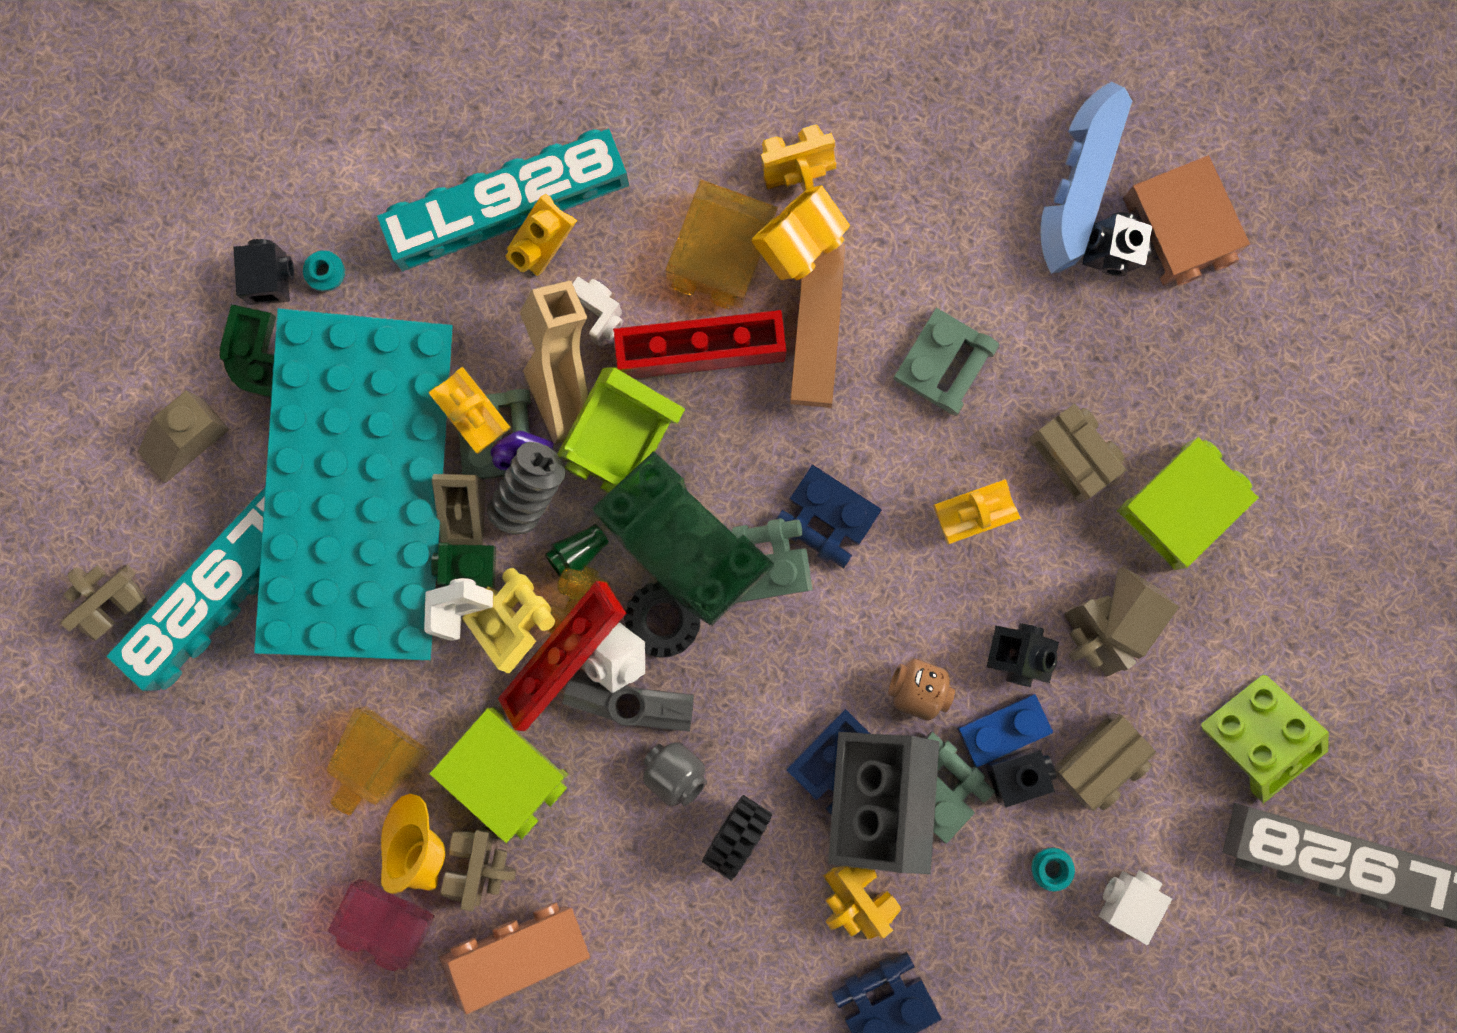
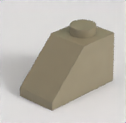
[138,390,230,483]

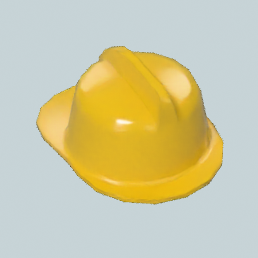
[381,793,446,894]

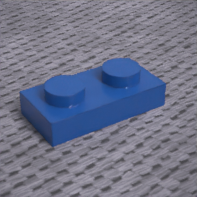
[957,694,1054,768]

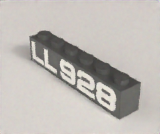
[1223,803,1457,930]

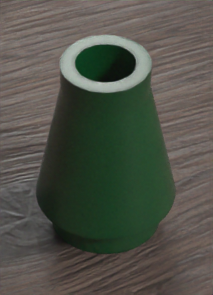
[545,524,609,581]

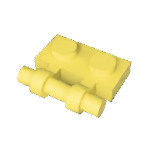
[462,568,555,674]

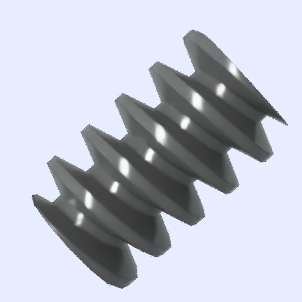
[487,442,566,535]

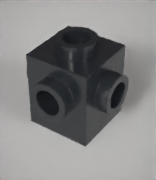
[1082,212,1152,276]
[986,623,1059,687]

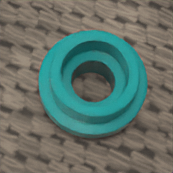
[303,250,345,292]
[1031,847,1075,892]

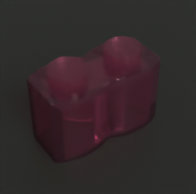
[328,879,435,971]

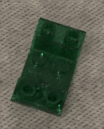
[592,451,774,627]

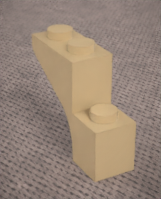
[519,280,588,445]

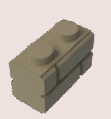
[1029,403,1127,504]
[1054,713,1156,811]

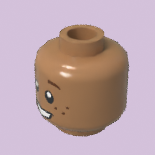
[888,658,955,721]

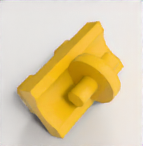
[761,124,837,192]
[505,193,577,276]
[429,367,511,454]
[933,479,1021,545]
[823,866,901,940]

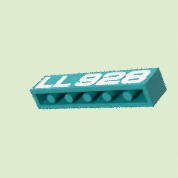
[377,128,630,272]
[106,487,265,691]

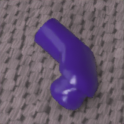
[490,430,554,470]

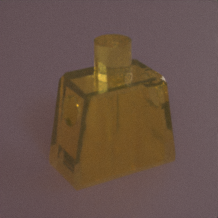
[327,706,432,816]

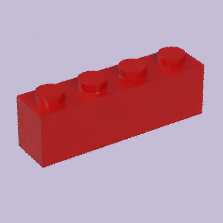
[613,310,786,379]

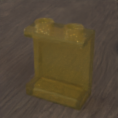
[665,179,778,309]

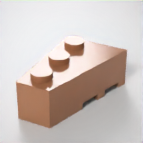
[439,902,591,1015]

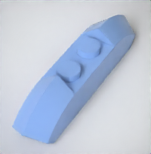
[1040,82,1132,274]

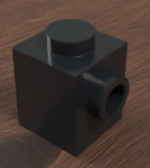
[233,239,295,305]
[985,748,1057,807]

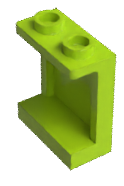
[557,367,685,500]
[1116,437,1259,570]
[430,707,569,843]

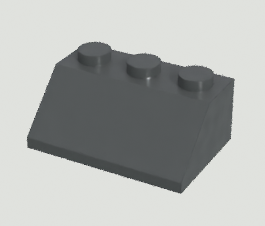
[828,732,940,875]

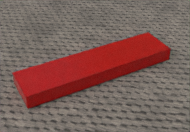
[498,581,626,731]

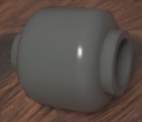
[643,742,707,806]

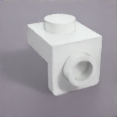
[573,277,623,346]
[424,578,493,641]

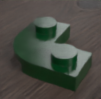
[219,304,276,399]

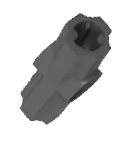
[562,670,694,732]

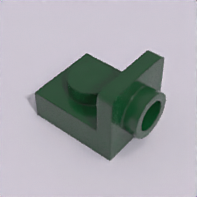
[431,542,496,588]

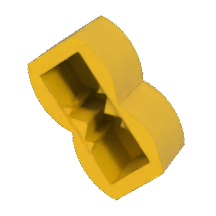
[751,185,850,281]

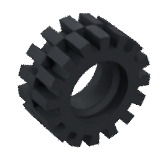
[624,581,701,657]
[702,795,773,881]

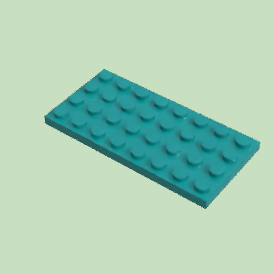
[254,308,453,660]

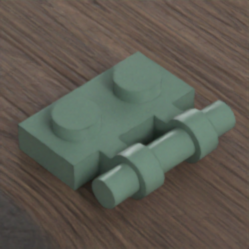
[718,518,813,604]
[925,731,995,844]

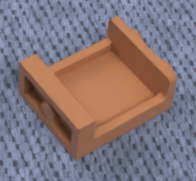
[1123,155,1250,286]

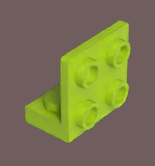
[1201,675,1329,804]

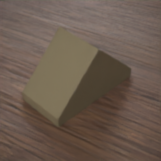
[432,474,486,545]
[1105,567,1180,659]

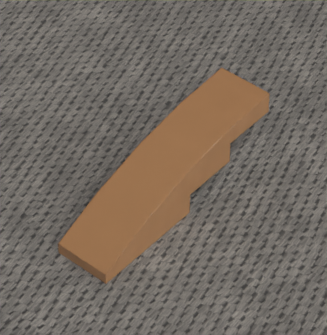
[790,244,846,408]

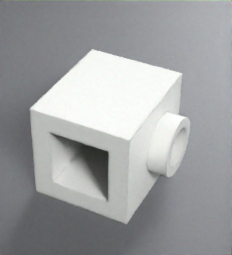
[581,622,645,693]
[1099,870,1172,945]

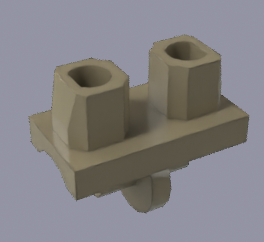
[60,564,145,641]
[1064,595,1137,677]
[440,826,516,912]

